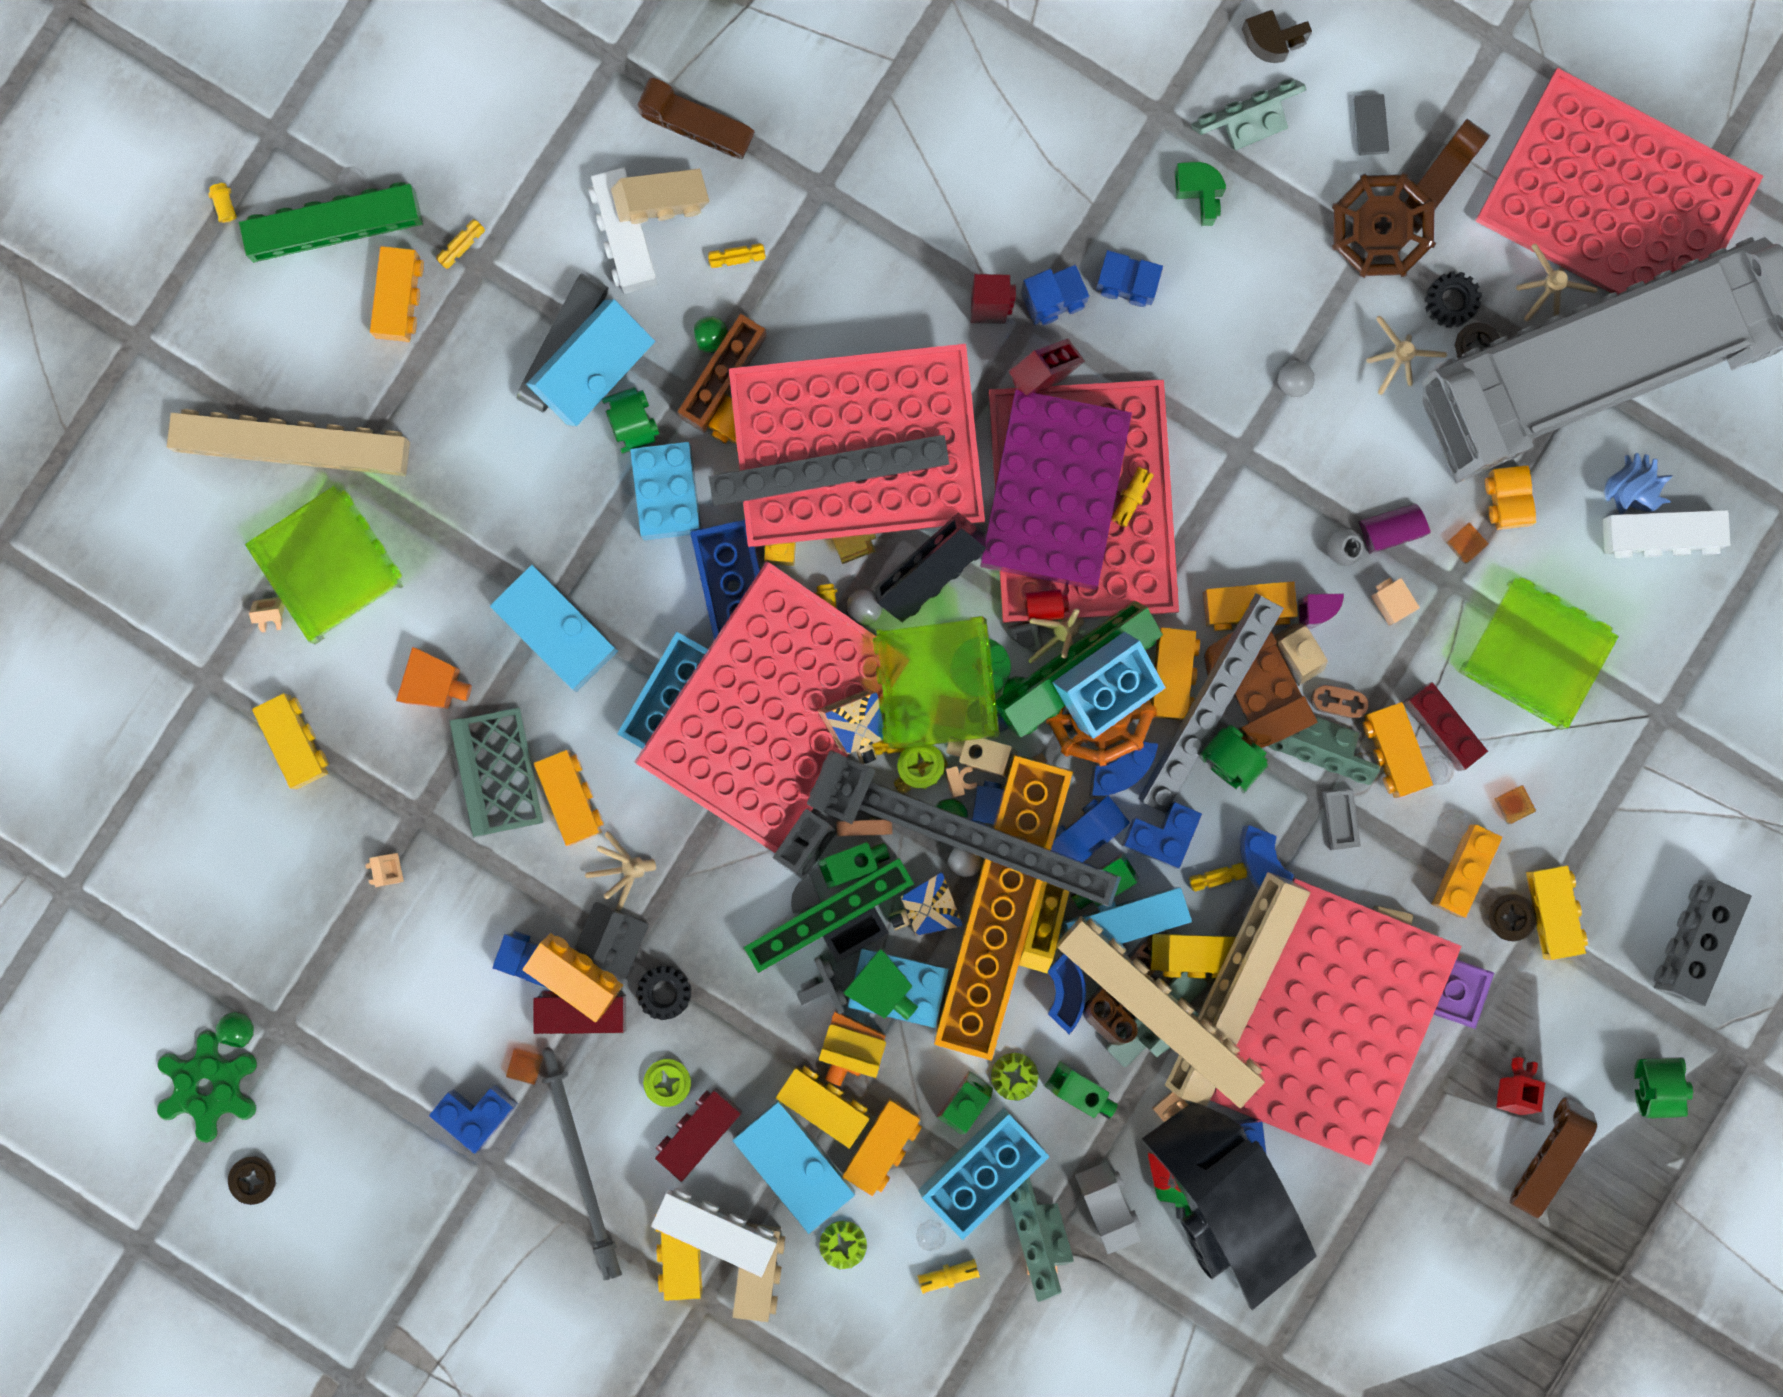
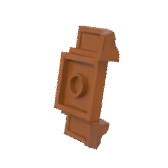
[1204,632,1318,748]

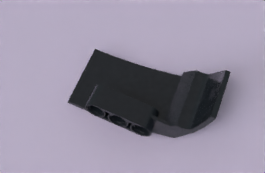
[1141,1102,1317,1310]

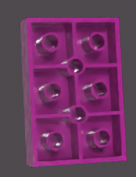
[980,390,1132,590]

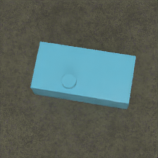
[526,299,656,427]
[490,565,618,692]
[617,631,708,749]
[1062,887,1192,944]
[732,1100,856,1234]
[918,1107,1050,1240]

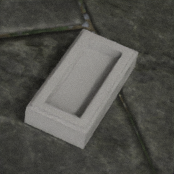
[1322,788,1361,850]

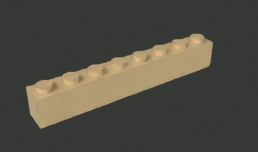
[167,409,410,476]
[1165,872,1311,1106]
[1057,916,1265,1109]

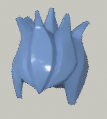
[1604,453,1672,515]

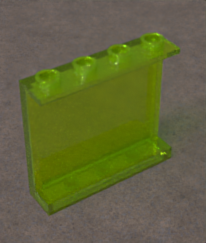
[245,486,404,645]
[1458,577,1619,730]
[873,616,999,749]

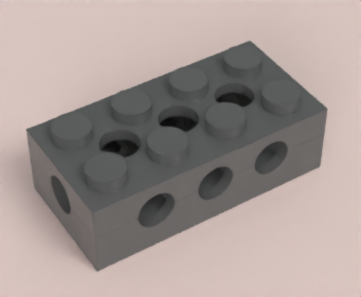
[1654,880,1752,1006]

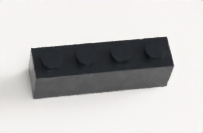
[875,512,987,623]

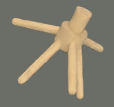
[1516,244,1597,322]
[1367,316,1447,395]
[1023,608,1084,663]
[585,832,656,911]

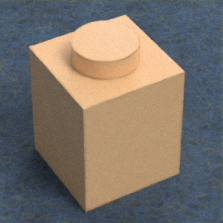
[1371,577,1420,626]

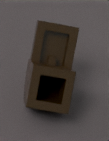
[1242,9,1312,63]

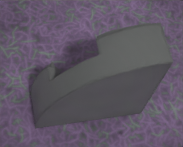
[1008,622,1044,651]
[791,875,821,913]

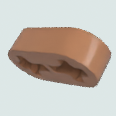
[1311,685,1368,718]
[836,820,893,836]

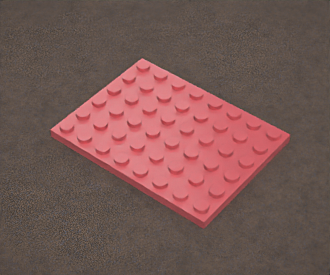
[1475,68,1763,295]
[729,344,985,547]
[989,380,1179,623]
[634,562,910,853]
[1210,878,1462,1166]

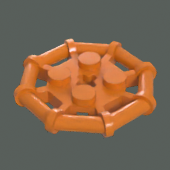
[1046,700,1157,767]

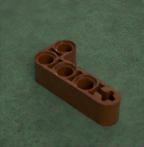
[637,78,755,159]
[1404,118,1491,234]
[1083,931,1168,1046]
[1509,1097,1597,1218]

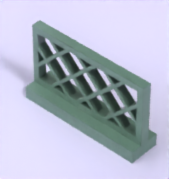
[449,708,543,838]

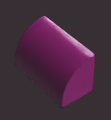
[1359,503,1431,554]
[1298,593,1344,629]

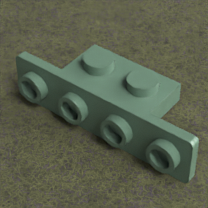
[1191,78,1306,151]
[1267,716,1381,785]
[1106,972,1207,1067]
[1008,1177,1074,1302]

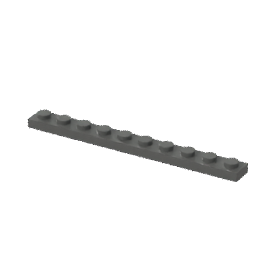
[859,781,1121,906]

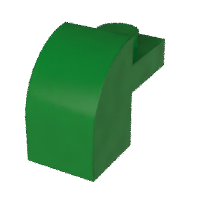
[1174,162,1226,226]

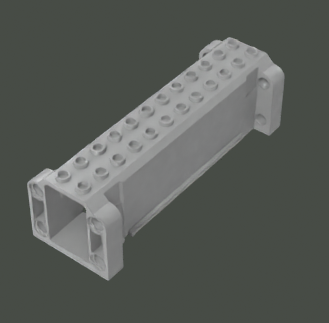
[1422,237,1783,484]

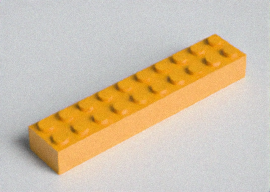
[934,754,1073,1061]

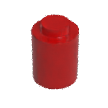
[1025,589,1069,622]

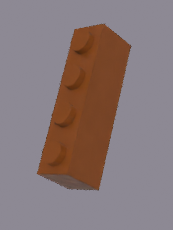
[677,313,767,434]

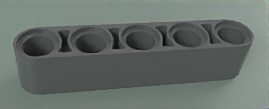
[516,273,609,413]

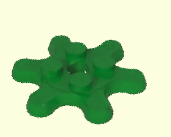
[157,1031,257,1143]

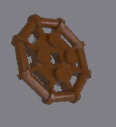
[1331,172,1437,278]

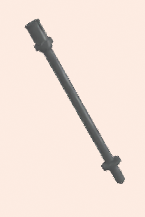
[542,1047,622,1280]

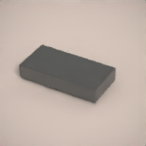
[1353,94,1389,156]

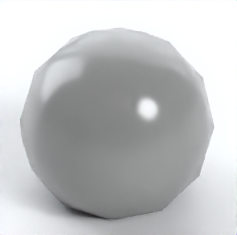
[1278,361,1315,397]
[1327,528,1364,566]
[846,589,883,626]
[947,847,984,877]

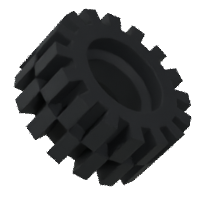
[1425,271,1482,328]
[636,966,692,1020]

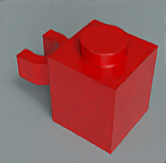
[1496,1057,1545,1115]

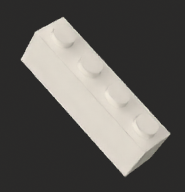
[588,167,658,294]
[1602,510,1731,558]
[651,1188,778,1277]

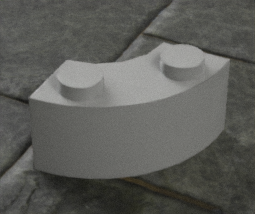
[1075,1161,1142,1254]

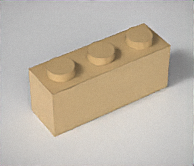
[611,168,710,224]
[732,1223,786,1322]

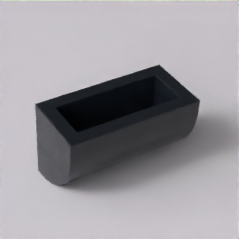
[822,907,889,963]

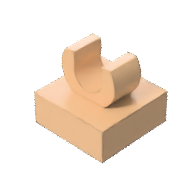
[249,597,285,632]
[944,766,977,798]
[365,853,404,887]
[1152,1091,1188,1122]

